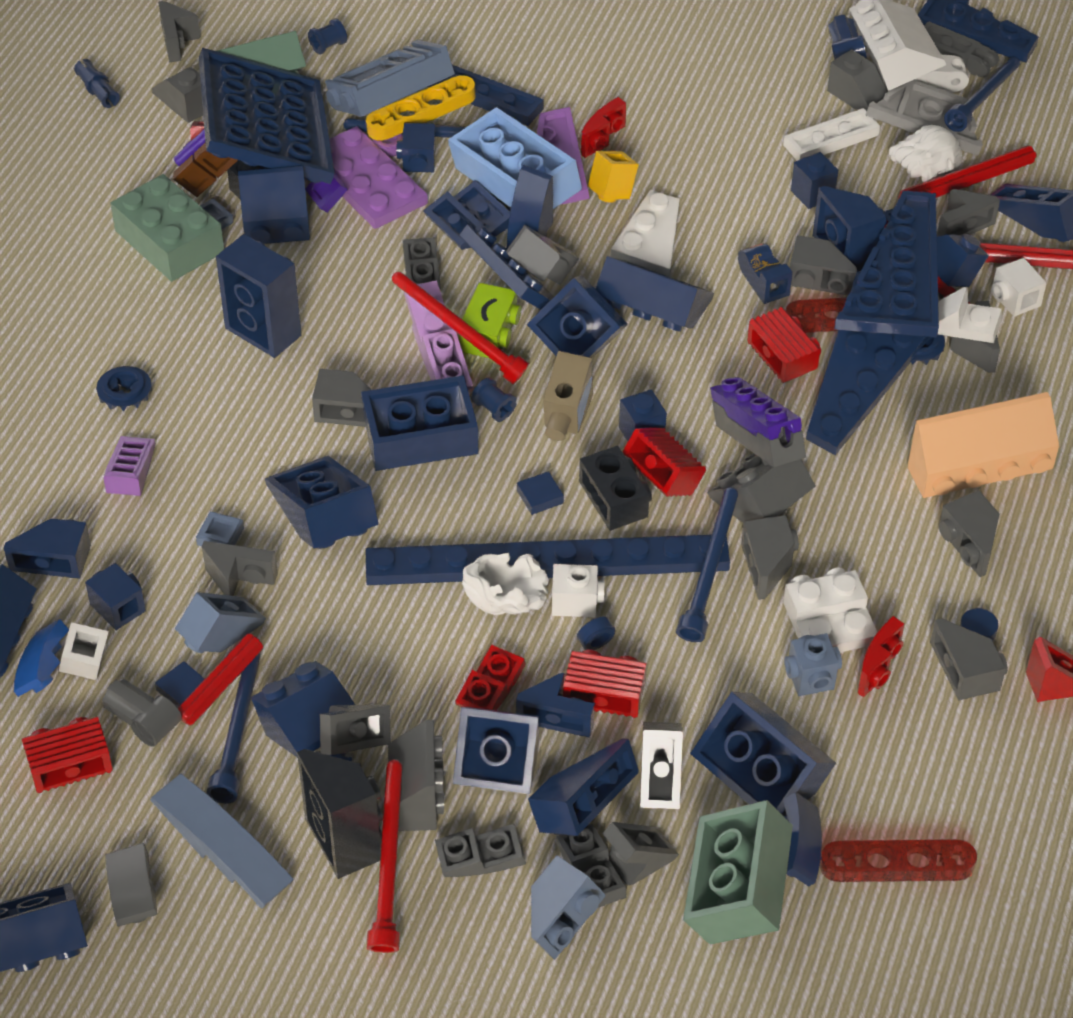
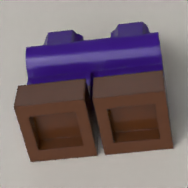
[173,130,238,197]

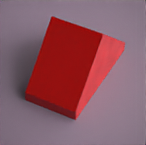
[1026,636,1073,702]

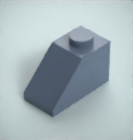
[175,592,266,653]

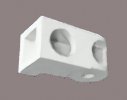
[915,55,969,92]

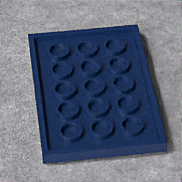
[199,47,335,184]

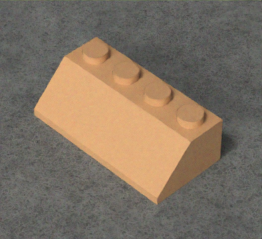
[907,392,1059,498]

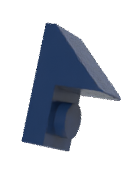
[516,673,595,738]

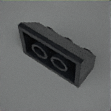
[297,749,383,879]

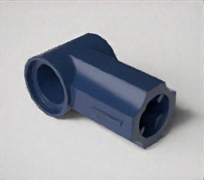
[828,15,867,60]

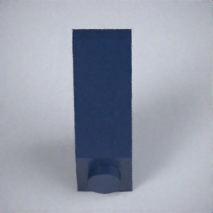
[990,184,1073,242]
[528,738,639,836]

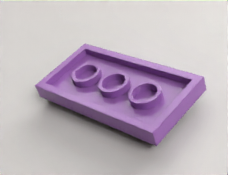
[329,126,428,229]

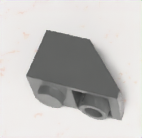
[790,235,857,295]
[939,490,1000,577]

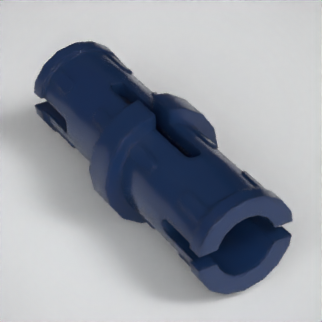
[74,59,120,108]

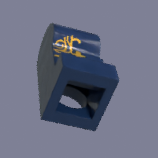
[738,243,793,304]

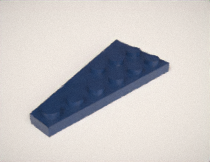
[834,191,939,337]
[806,271,931,456]

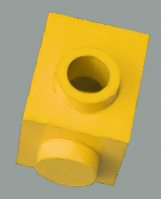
[588,151,639,203]

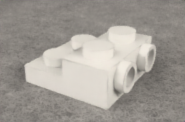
[783,568,877,652]

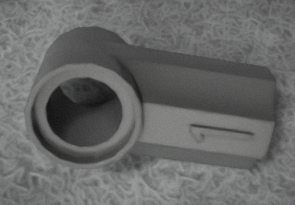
[102,679,182,747]

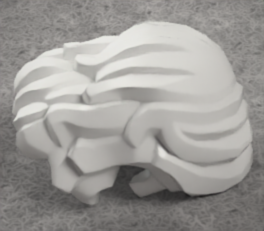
[889,125,962,182]
[462,553,549,615]

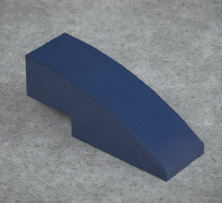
[506,165,553,249]

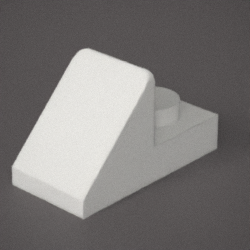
[938,287,1002,343]

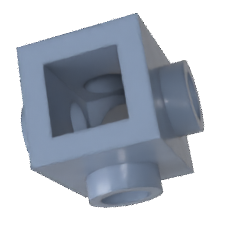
[784,633,842,697]

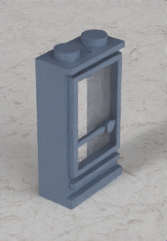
[325,40,455,117]

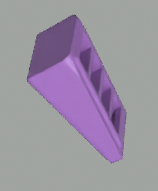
[103,436,156,496]

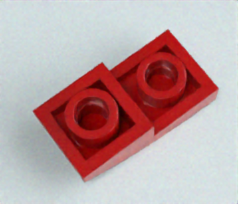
[581,97,626,158]
[858,616,905,697]
[455,644,526,711]

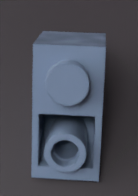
[531,855,606,960]

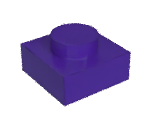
[305,173,348,213]

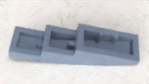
[150,773,294,909]

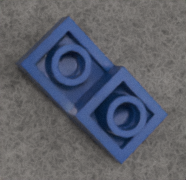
[14,619,69,697]

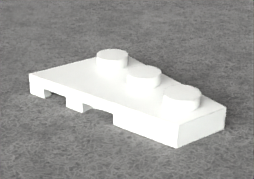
[610,190,680,277]

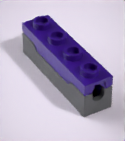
[710,377,806,467]

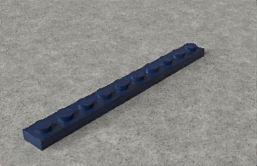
[365,534,730,585]

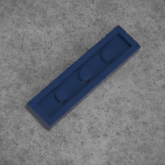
[428,65,544,126]

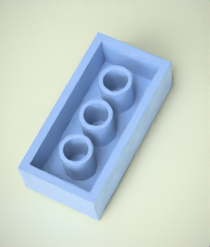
[448,107,582,209]

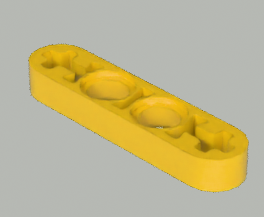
[366,75,476,141]

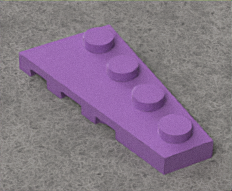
[537,107,590,205]

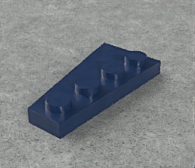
[918,0,1039,63]
[460,225,554,310]

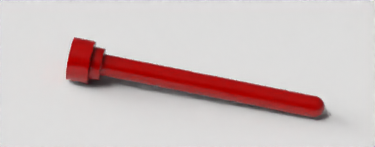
[392,272,530,385]
[366,760,402,953]

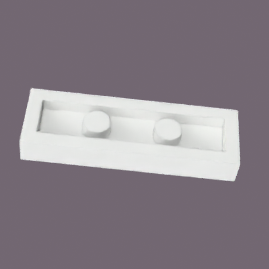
[783,108,880,161]

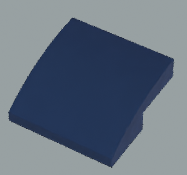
[423,180,510,250]

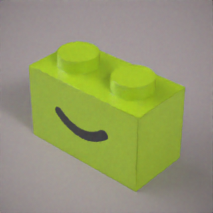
[458,283,522,358]

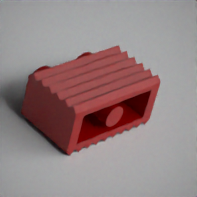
[747,306,821,383]
[622,428,706,497]
[563,650,647,718]
[21,716,113,793]

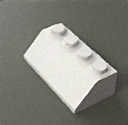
[849,0,946,91]

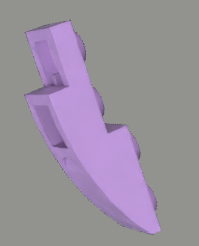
[404,280,473,390]

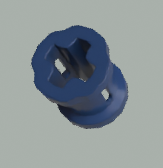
[308,18,347,55]
[471,377,517,422]

